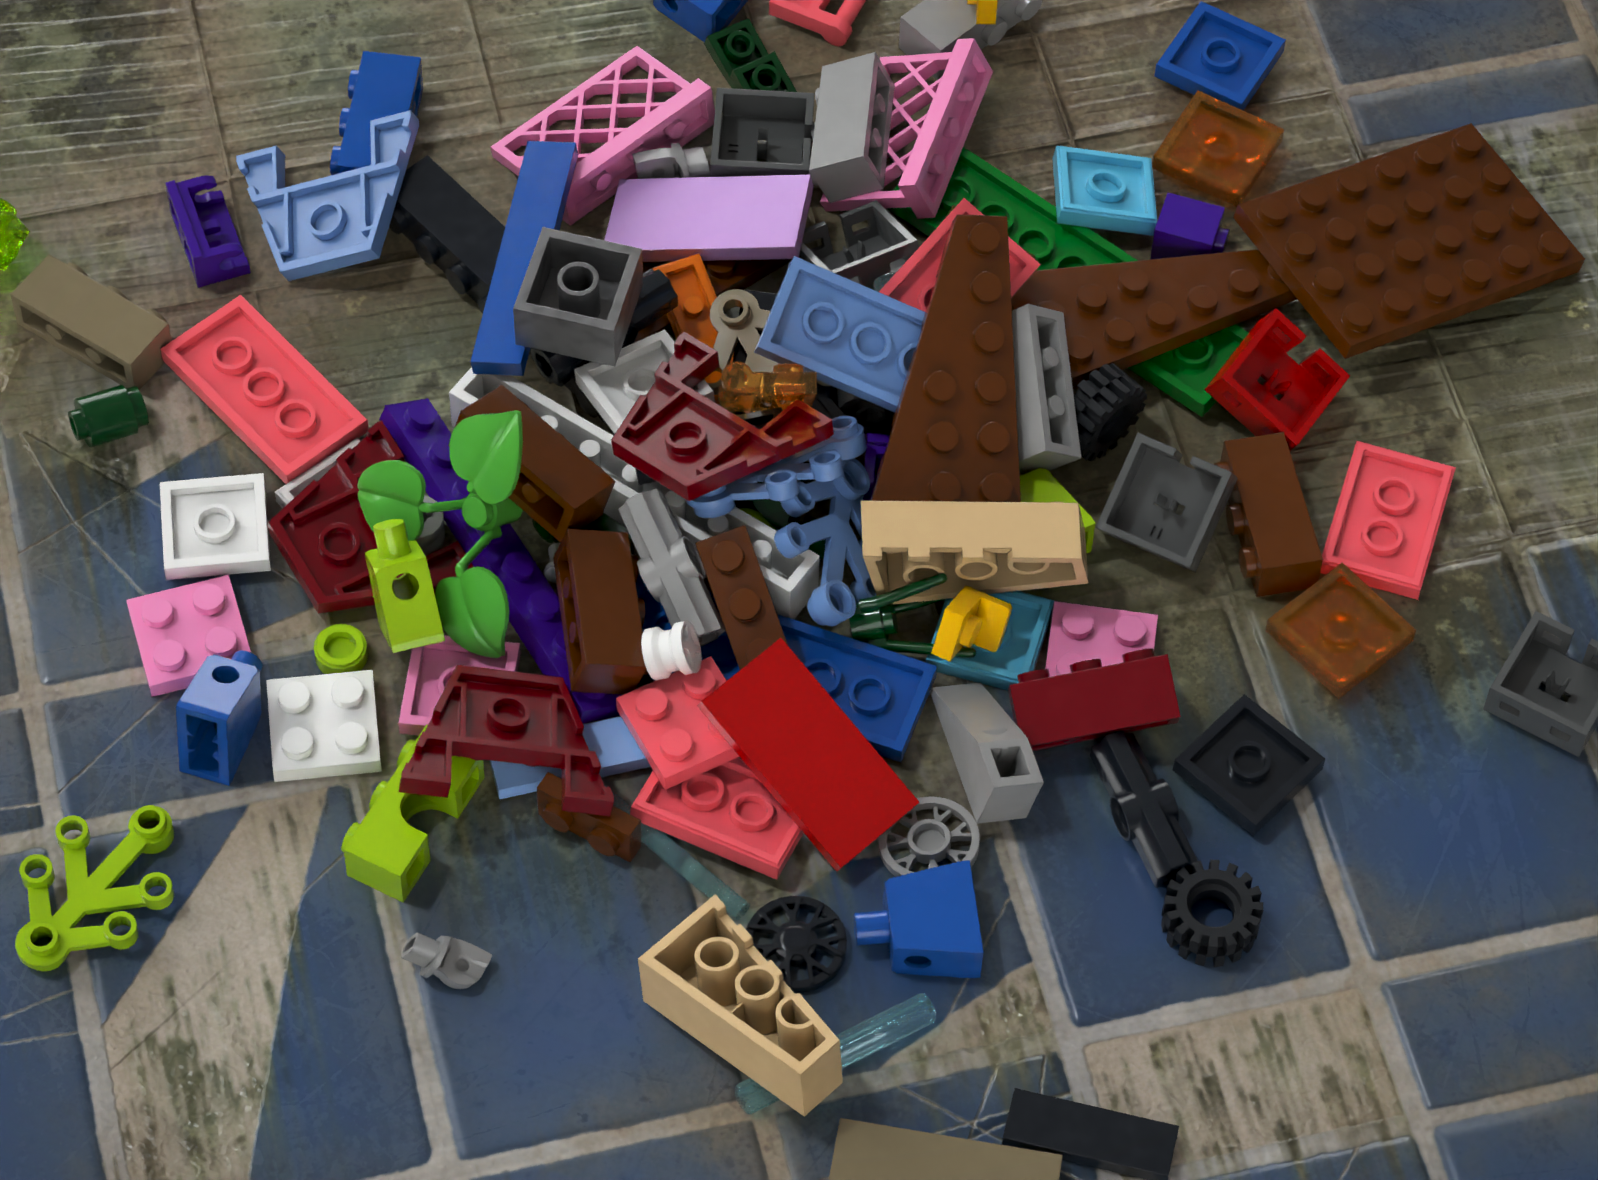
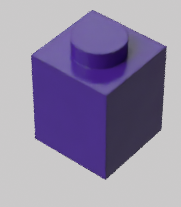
[1150,192,1230,260]

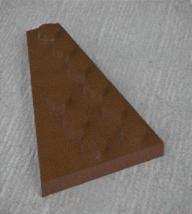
[870,215,1021,502]
[1011,249,1297,390]

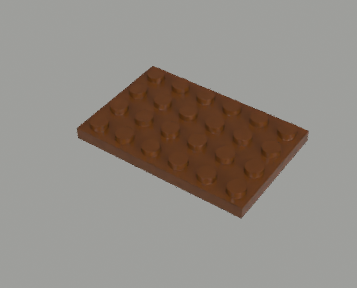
[1233,123,1585,359]

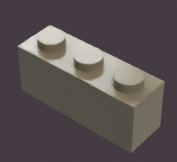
[11,254,172,390]

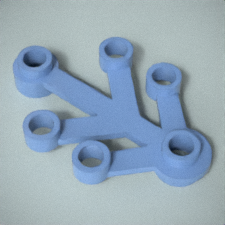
[686,416,867,518]
[774,458,876,626]

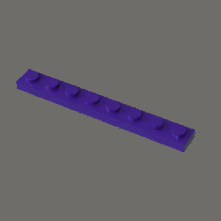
[379,398,622,724]

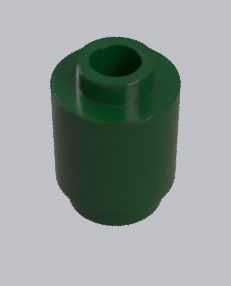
[68,385,149,448]

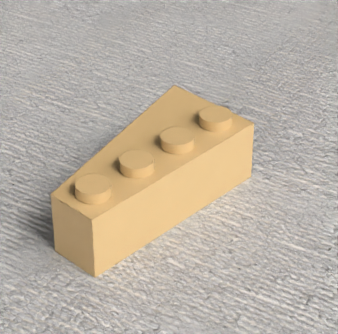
[861,500,1088,605]
[638,894,843,1117]

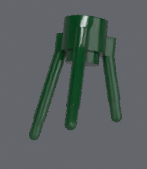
[849,573,976,658]

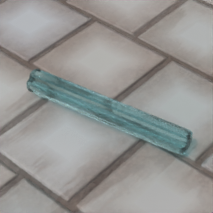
[735,993,936,1114]

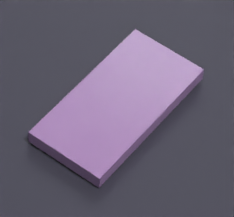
[604,175,814,262]

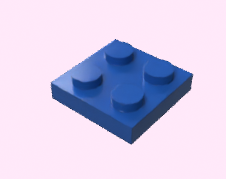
[1154,1,1286,116]

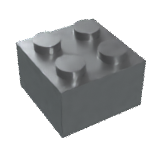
[513,227,643,367]

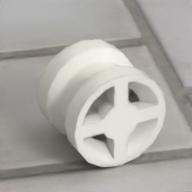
[641,621,702,681]

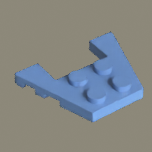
[236,110,419,281]

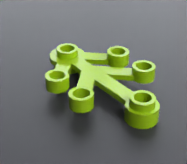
[15,805,174,971]

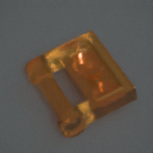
[717,361,817,411]

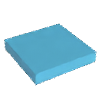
[1052,146,1157,236]
[926,591,1054,691]

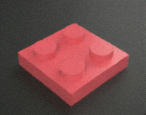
[616,656,740,790]

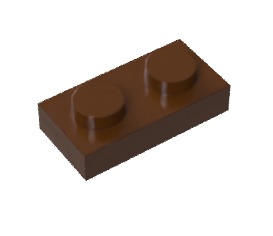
[537,772,641,862]

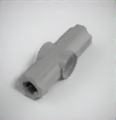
[618,488,726,646]

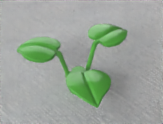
[357,410,523,658]

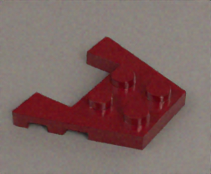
[611,332,834,501]
[268,420,474,614]
[399,665,614,816]

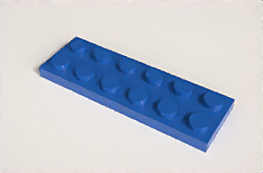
[636,574,937,762]

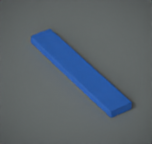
[470,141,578,376]

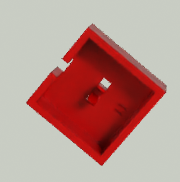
[1204,308,1350,451]

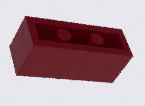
[1008,649,1181,751]

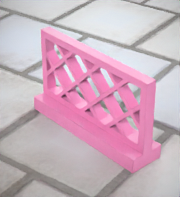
[820,38,993,219]
[491,46,715,226]

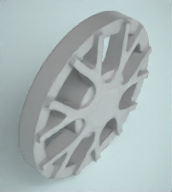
[878,796,980,877]

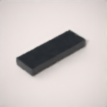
[1002,1088,1179,1180]

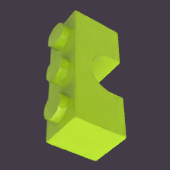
[341,724,485,903]

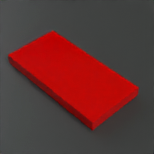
[698,638,920,872]

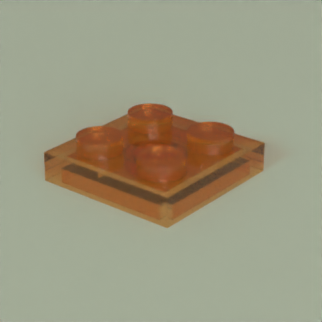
[1152,90,1284,207]
[1265,563,1416,699]

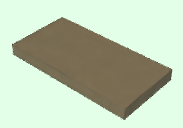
[829,1118,1063,1180]

